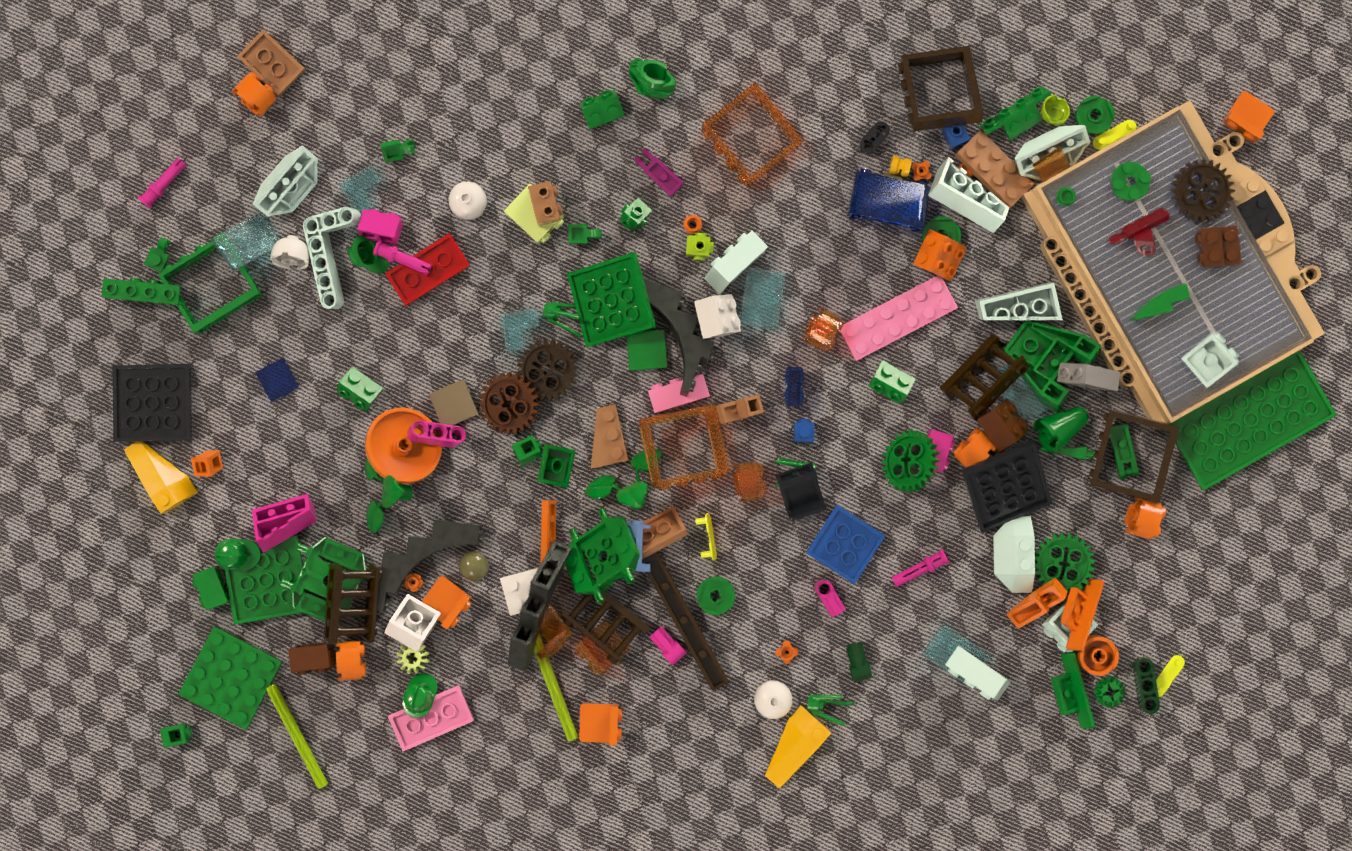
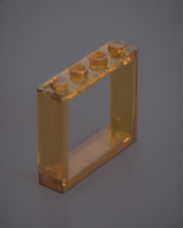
[701,82,803,187]
[638,404,730,491]

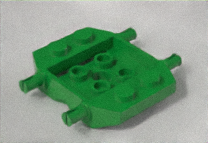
[565,508,640,604]
[279,537,368,621]

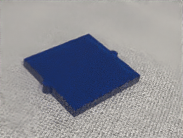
[255,358,299,402]

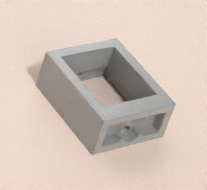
[1057,363,1121,391]

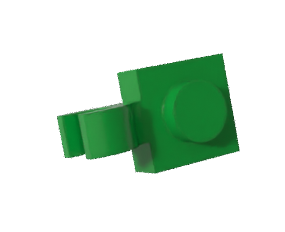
[380,139,416,163]
[568,224,602,244]
[143,237,171,272]

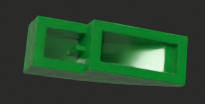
[1130,283,1190,322]

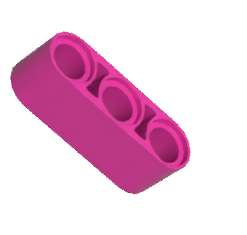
[407,421,466,448]

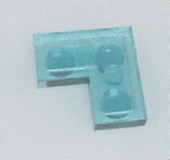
[338,164,382,216]
[499,307,541,353]

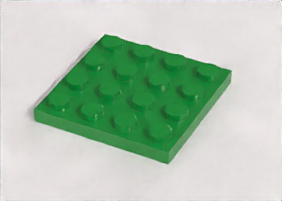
[567,252,656,347]
[225,535,308,625]
[178,626,283,730]

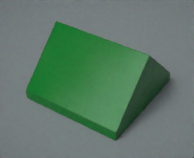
[537,444,575,488]

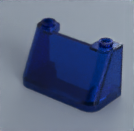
[846,168,931,233]

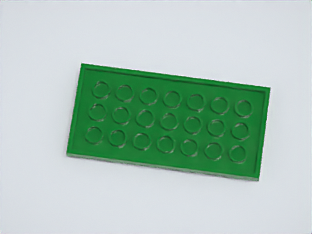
[1168,350,1337,491]

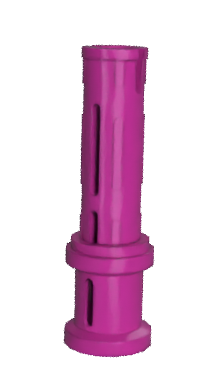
[137,157,187,209]
[373,239,432,276]
[892,549,950,587]

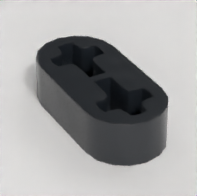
[859,121,890,154]

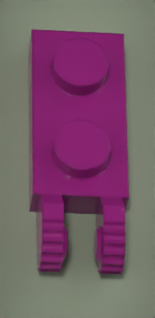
[634,148,684,198]

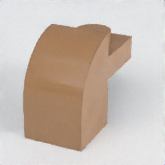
[716,394,764,424]

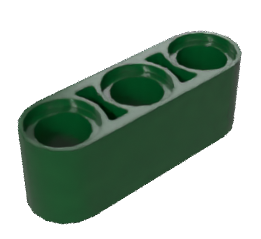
[1133,657,1160,714]

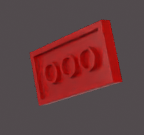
[385,233,471,306]

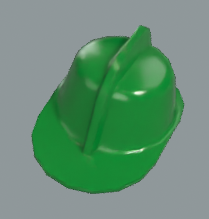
[347,236,389,274]
[214,539,261,570]
[402,673,438,718]

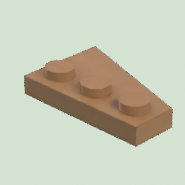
[591,404,628,469]

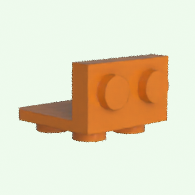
[1222,91,1274,143]
[913,229,966,281]
[421,576,472,629]
[579,703,622,746]

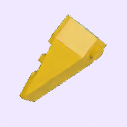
[124,442,198,514]
[765,705,831,788]

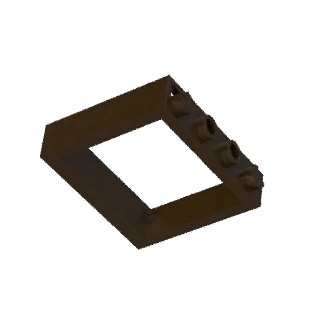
[898,46,984,132]
[1088,409,1180,503]

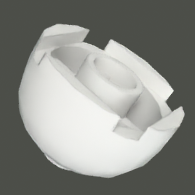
[449,181,487,220]
[270,235,310,270]
[754,680,792,719]

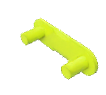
[1093,120,1136,150]
[695,513,717,561]
[1156,655,1185,697]

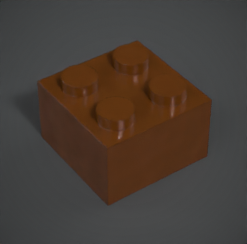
[977,398,1029,452]
[288,642,336,675]

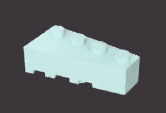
[928,157,1009,233]
[975,282,1063,320]

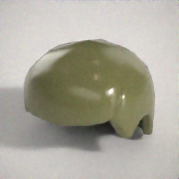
[459,551,489,581]

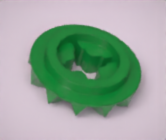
[1094,677,1125,707]

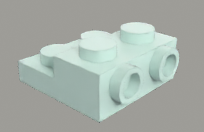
[1181,332,1239,388]
[1042,600,1098,653]

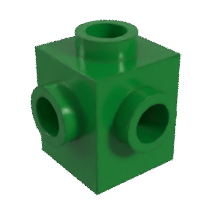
[619,198,652,232]

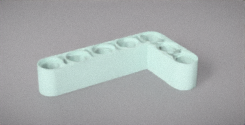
[303,207,361,309]

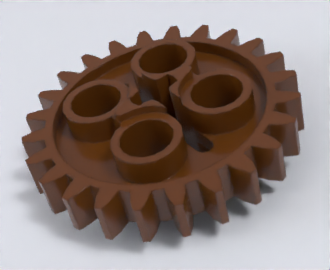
[478,372,541,435]

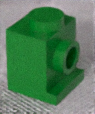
[512,435,543,468]
[160,723,192,748]

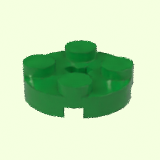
[1075,96,1115,135]
[1110,162,1151,201]
[922,216,961,243]
[697,576,735,615]

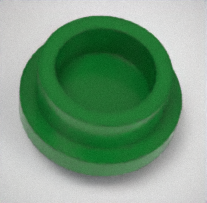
[1056,187,1076,207]

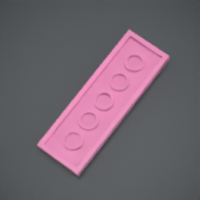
[838,276,958,361]

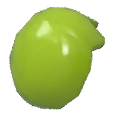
[1041,95,1070,126]

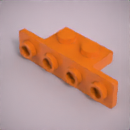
[1060,579,1105,651]

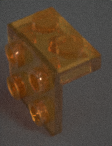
[537,605,573,660]
[575,621,629,675]

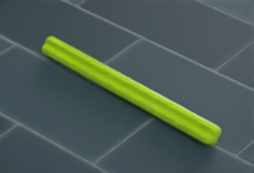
[534,634,578,742]
[266,684,328,789]

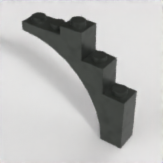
[644,279,716,397]

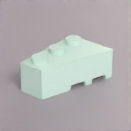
[704,231,768,295]
[945,646,1011,701]

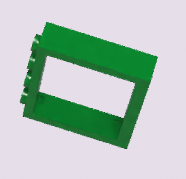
[158,234,263,335]

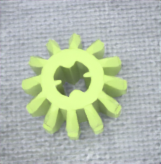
[397,645,429,674]

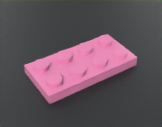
[388,685,474,751]

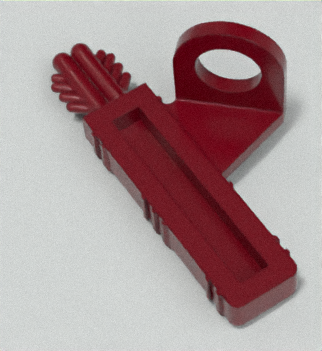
[1108,207,1170,256]

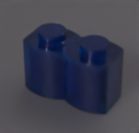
[784,367,804,407]

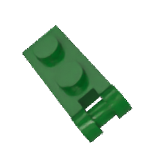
[1109,423,1139,480]

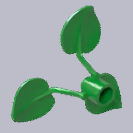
[584,449,662,510]
[365,458,413,535]

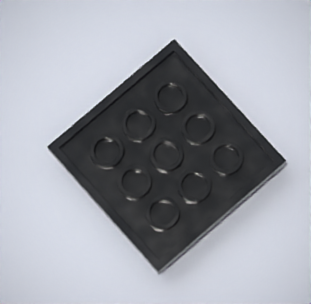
[112,364,192,442]
[961,440,1052,533]

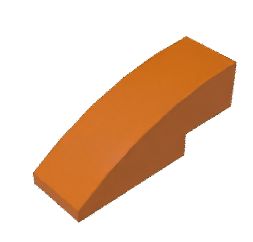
[1006,577,1068,629]

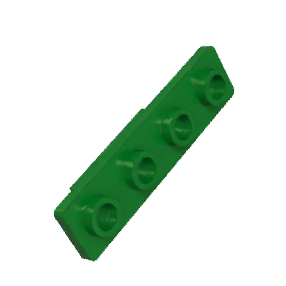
[979,87,1051,140]
[101,278,181,305]
[1051,652,1095,729]

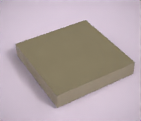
[428,379,479,425]

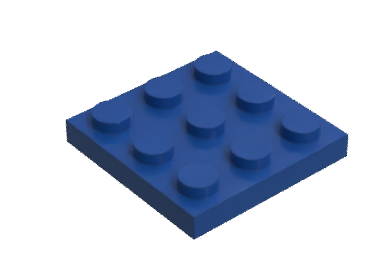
[806,505,885,584]

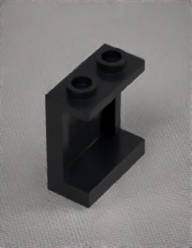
[775,462,827,521]

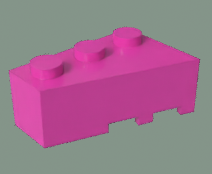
[252,494,317,553]

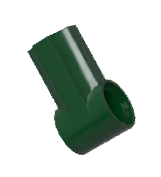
[846,641,872,682]

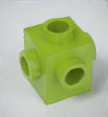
[686,233,714,261]

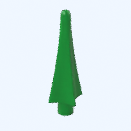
[1040,447,1094,461]

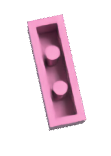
[648,374,710,413]

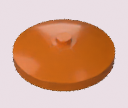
[365,408,442,484]

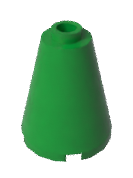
[1033,406,1089,454]

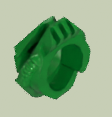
[628,57,676,99]

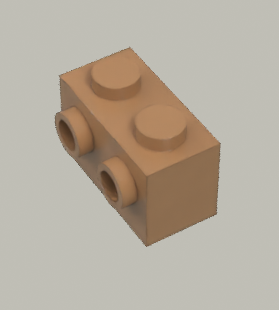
[528,181,563,226]

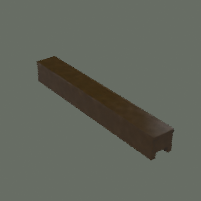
[642,551,729,692]

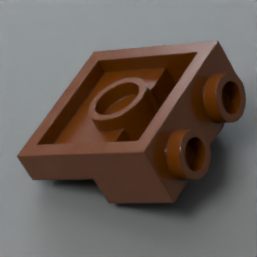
[1195,226,1242,269]

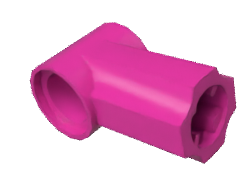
[814,579,846,618]
[649,626,687,665]

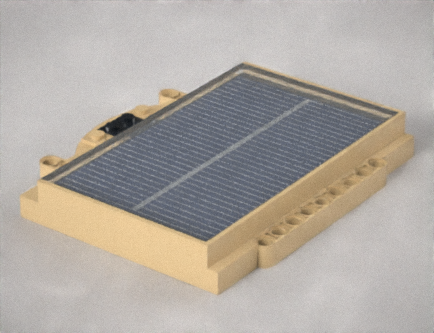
[1021,101,1325,429]

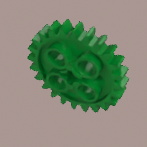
[881,430,940,493]
[1035,532,1096,594]

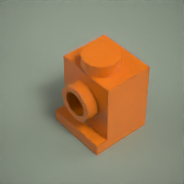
[191,450,223,477]

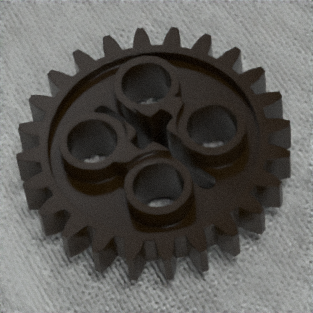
[1170,159,1235,223]
[517,339,579,401]

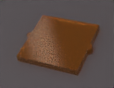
[1032,147,1070,183]

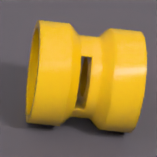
[889,155,912,178]

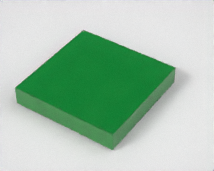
[627,330,667,371]

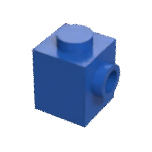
[941,125,970,150]
[793,419,814,442]

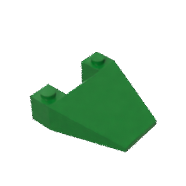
[1004,320,1102,413]

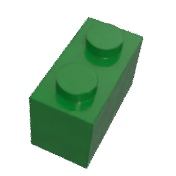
[192,566,230,611]

